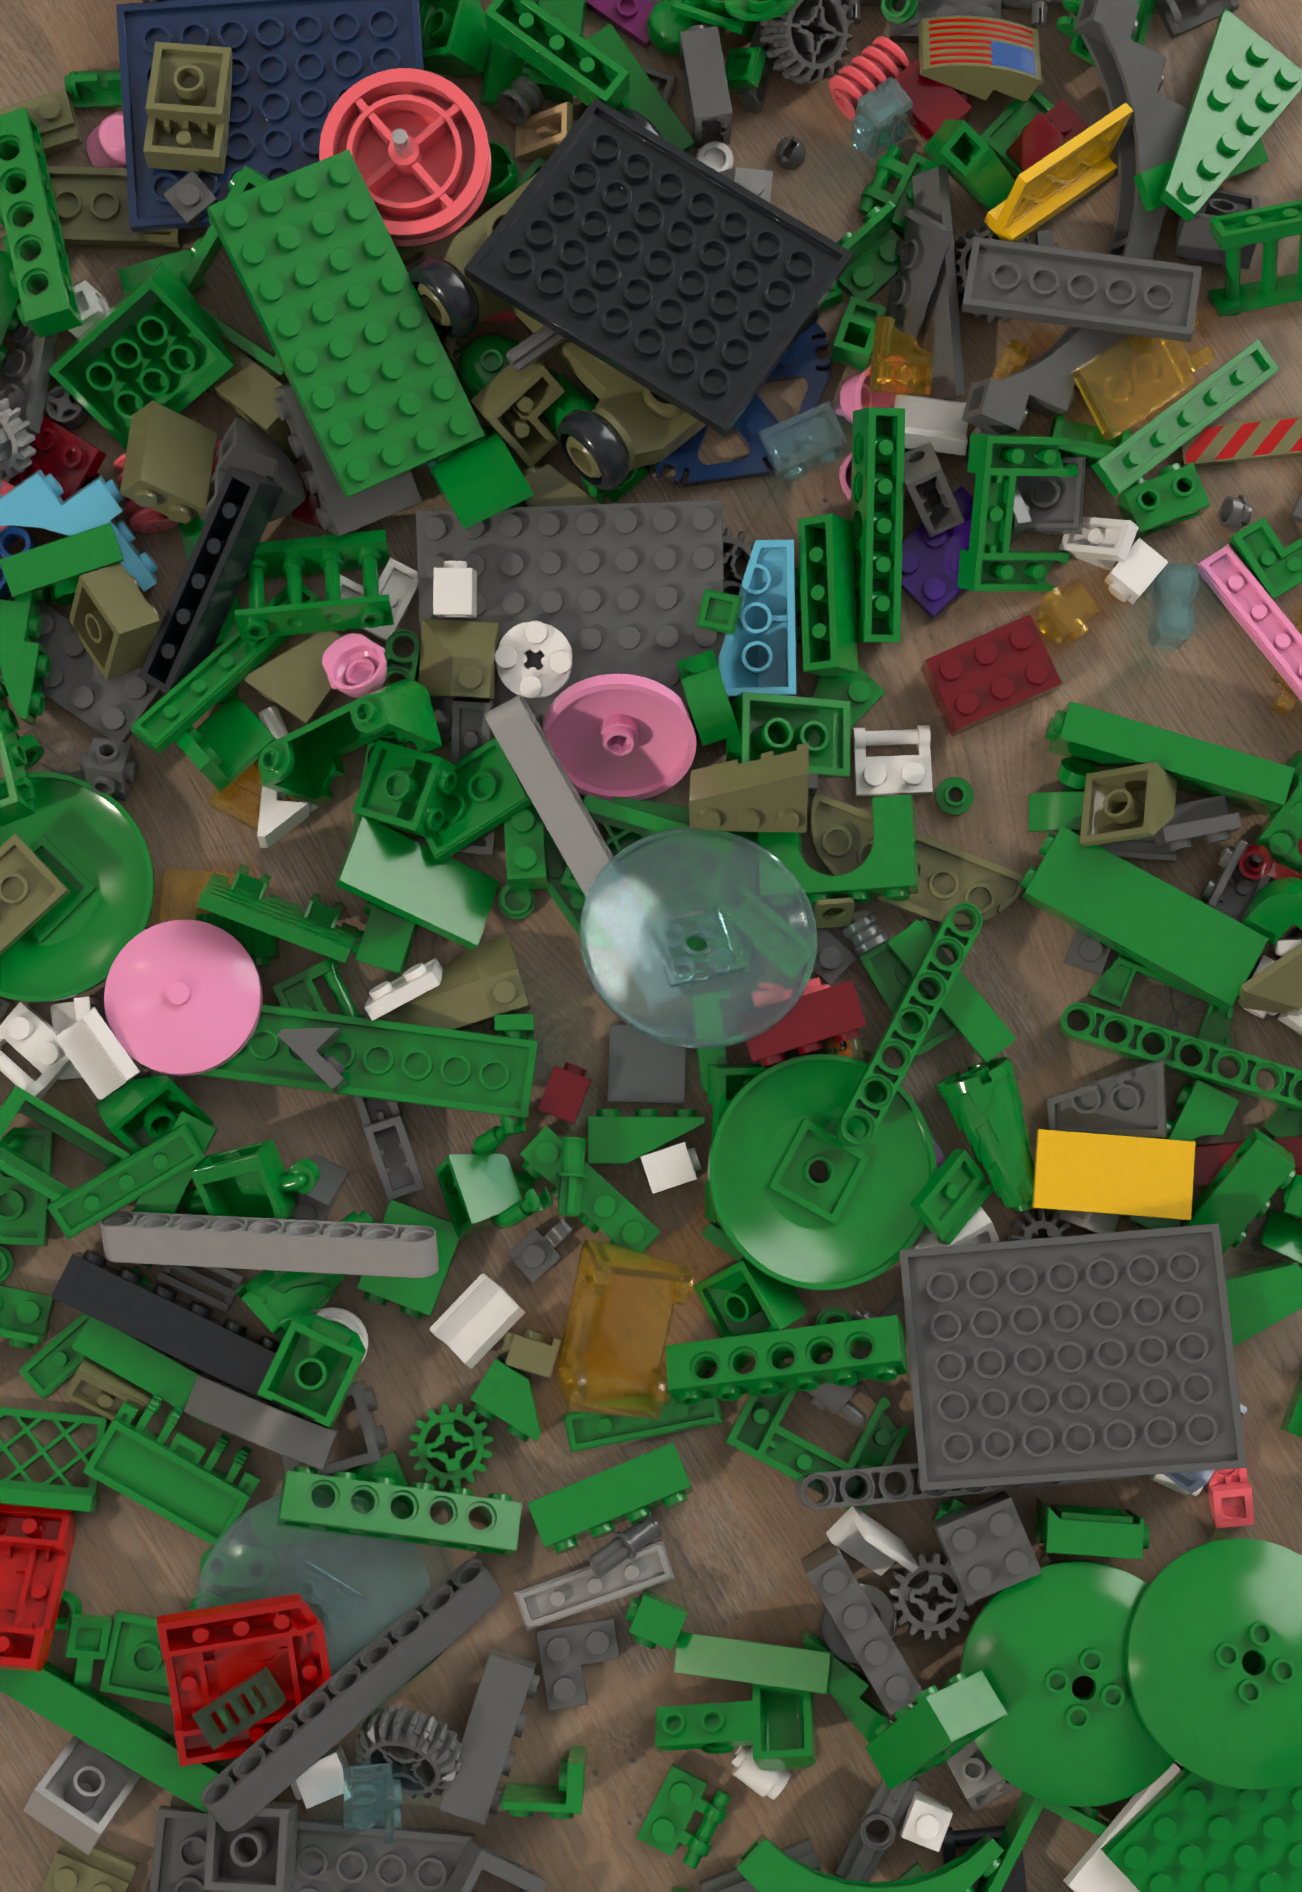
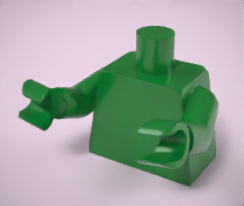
[435,1116,553,1238]

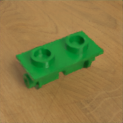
[64,69,122,109]

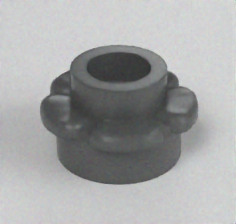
[1219,495,1252,532]

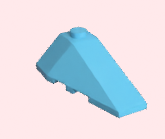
[719,539,796,697]

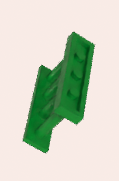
[1208,199,1302,317]
[234,529,394,640]

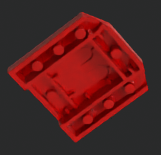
[0,1504,75,1672]
[157,1593,331,1767]

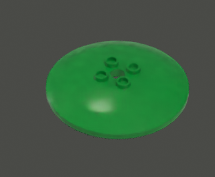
[0,772,155,1003]
[708,1054,937,1290]
[1126,1538,1302,1790]
[960,1560,1175,1807]

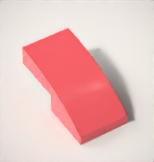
[1207,1451,1255,1529]

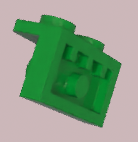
[0,1284,56,1349]

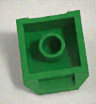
[257,1314,366,1428]

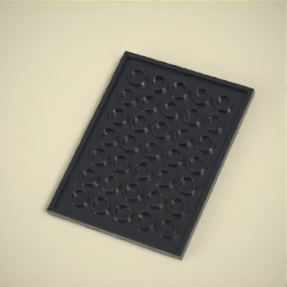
[464,98,854,437]

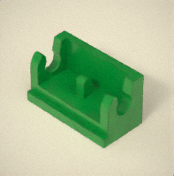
[1050,414,1131,468]

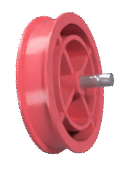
[319,68,491,247]

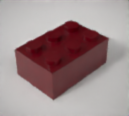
[921,615,1062,737]
[738,980,867,1067]

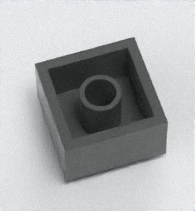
[932,1491,1042,1604]
[204,1801,299,1892]

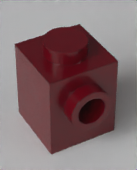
[538,1062,592,1124]

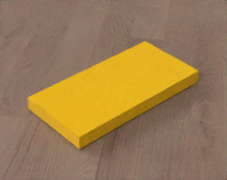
[1032,1129,1196,1220]

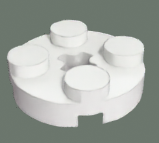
[495,621,573,699]

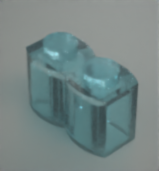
[1148,562,1199,650]

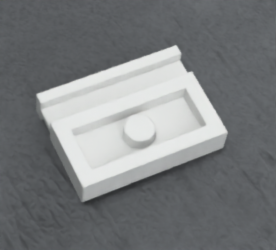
[364,958,444,1021]

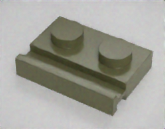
[0,88,83,159]
[41,1838,139,1892]

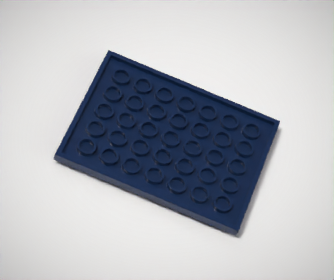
[116,0,424,232]

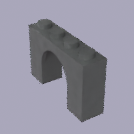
[274,382,422,536]
[801,1542,923,1715]

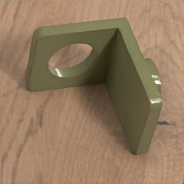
[808,897,855,929]

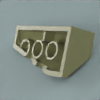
[376,935,531,1030]

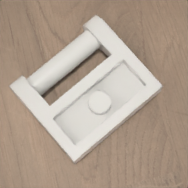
[852,725,933,797]
[0,1002,72,1099]

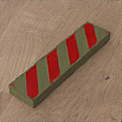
[1179,415,1302,467]

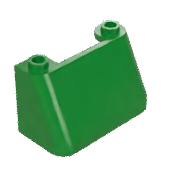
[258,679,442,806]

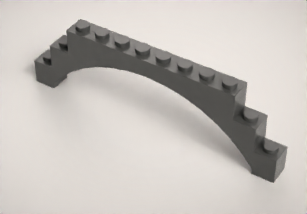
[962,0,1189,434]

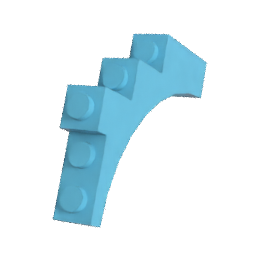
[0,470,159,592]

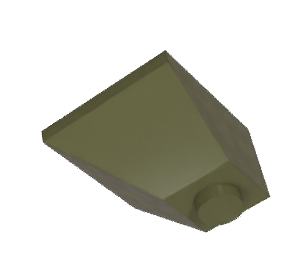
[419,619,499,700]
[1079,762,1177,847]
[1237,943,1302,1016]

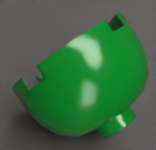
[456,333,518,406]

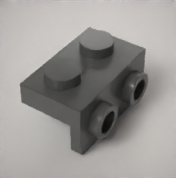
[1154,795,1242,851]
[1200,839,1271,924]

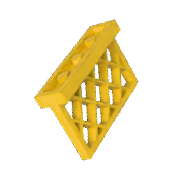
[984,103,1133,242]

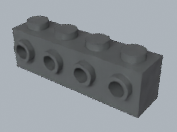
[439,1648,540,1825]

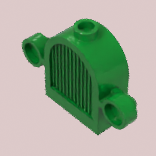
[184,1139,320,1219]

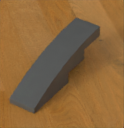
[354,1097,425,1201]
[184,1374,339,1470]

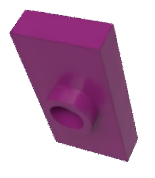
[586,0,655,50]

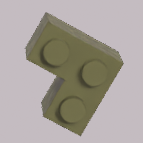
[470,360,565,468]

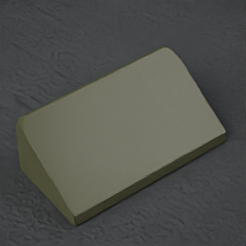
[63,1356,153,1426]

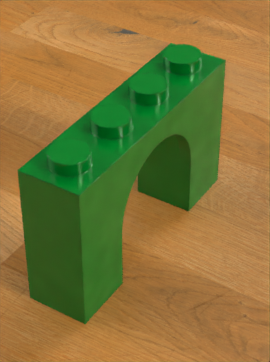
[758,794,919,909]

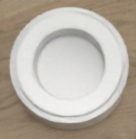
[696,141,733,172]

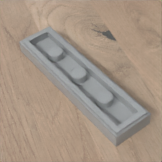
[514,1539,675,1631]

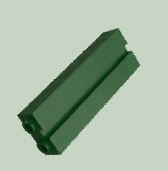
[1045,701,1295,816]
[1020,826,1269,1011]

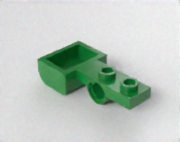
[655,1683,816,1771]

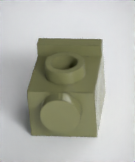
[501,1328,562,1378]

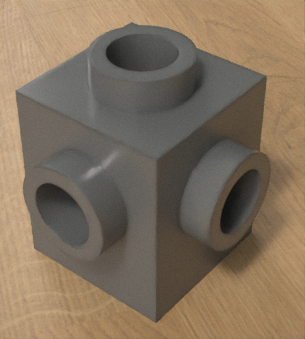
[80,738,139,801]

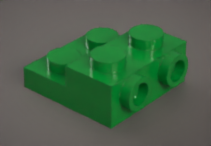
[352,739,457,838]

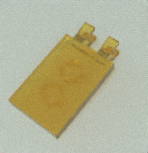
[1071,316,1216,440]

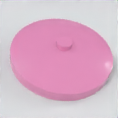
[542,674,697,802]
[104,919,263,1076]

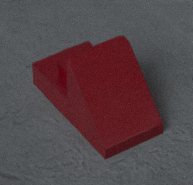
[1006,99,1088,172]

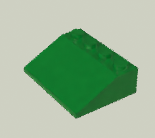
[48,262,235,450]

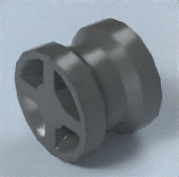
[497,76,544,126]
[45,385,89,431]
[841,912,890,958]

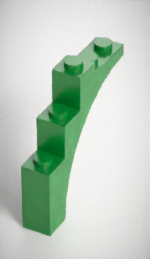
[735,1833,1004,1892]

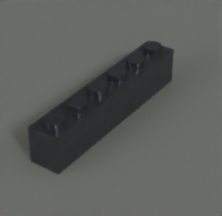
[138,466,283,694]
[51,1249,281,1400]

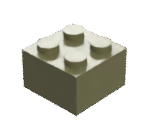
[68,563,160,680]

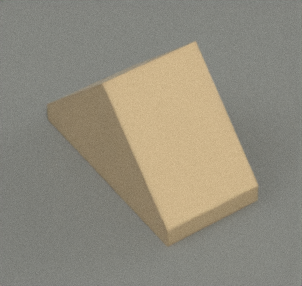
[515,102,574,161]

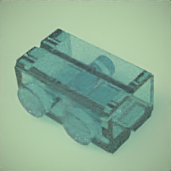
[850,77,913,159]

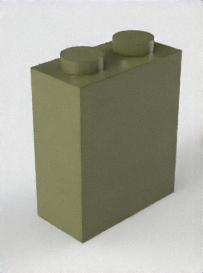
[120,401,217,524]

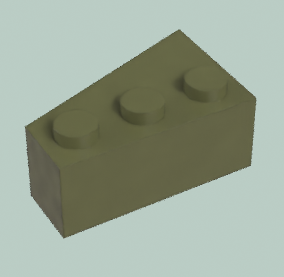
[207,337,301,466]
[689,742,809,833]

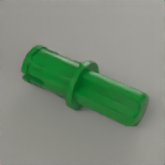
[556,1137,587,1217]

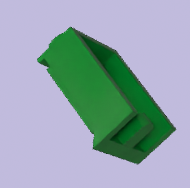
[1034,1498,1150,1559]

